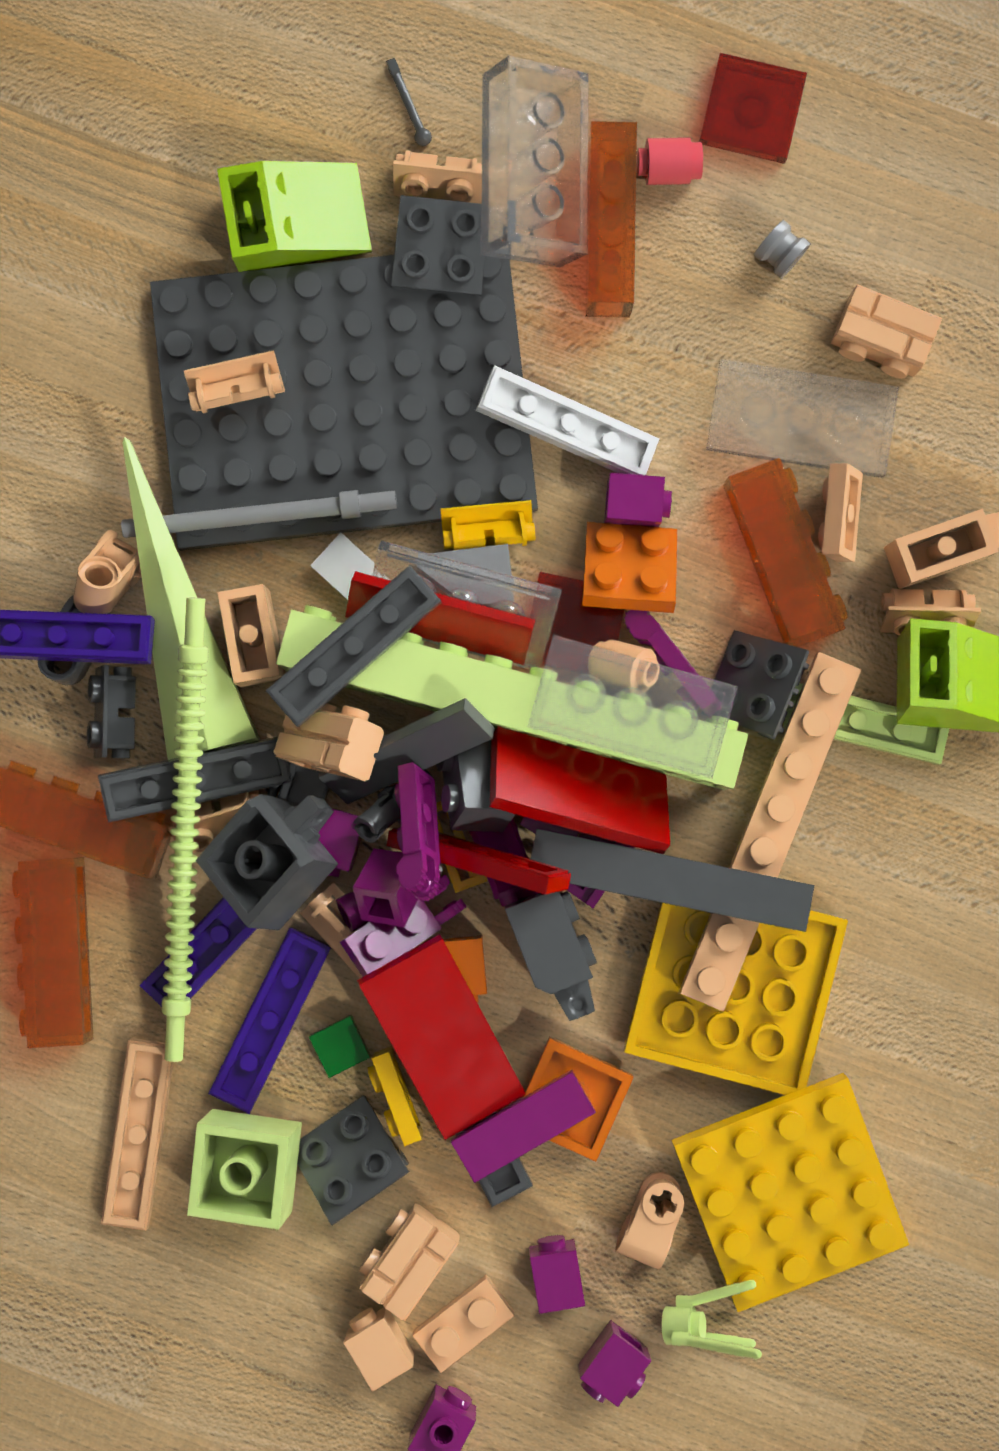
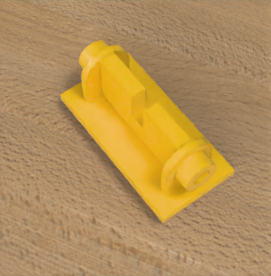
[440,500,536,550]

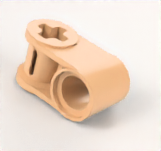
[73,529,142,614]
[615,1172,684,1270]

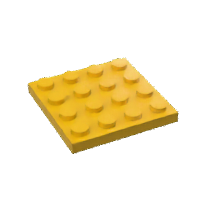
[623,903,848,1095]
[671,1072,909,1312]

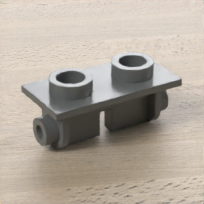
[87,665,136,759]

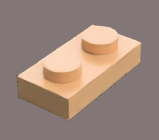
[818,463,863,562]
[413,1274,514,1373]

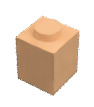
[343,1307,415,1392]

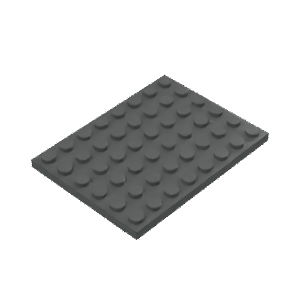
[150,242,538,551]

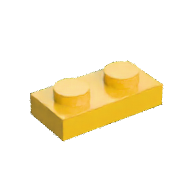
[367,1046,424,1147]

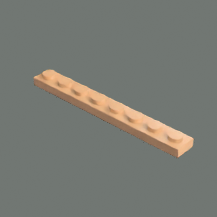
[678,652,861,1012]

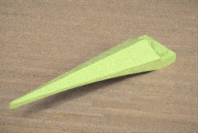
[122,437,260,760]

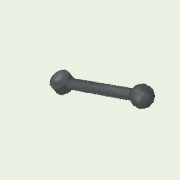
[386,58,432,146]

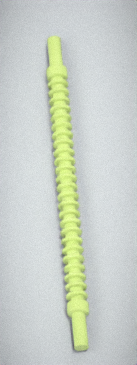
[161,597,209,1062]

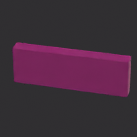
[451,1070,596,1183]

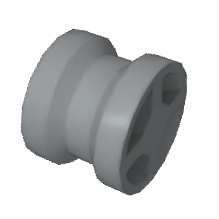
[754,220,811,279]

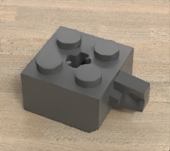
[195,794,338,930]
[505,891,597,1021]

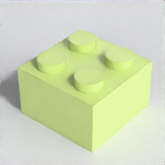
[187,1109,302,1230]

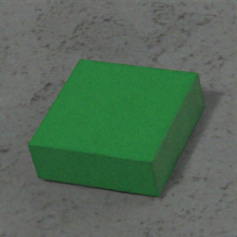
[309,1015,371,1078]

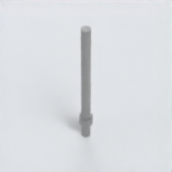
[121,490,397,538]

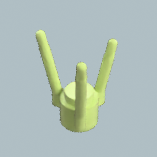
[662,1280,762,1359]

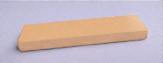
[101,1038,174,1231]

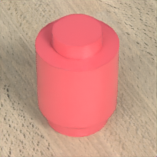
[637,137,703,185]

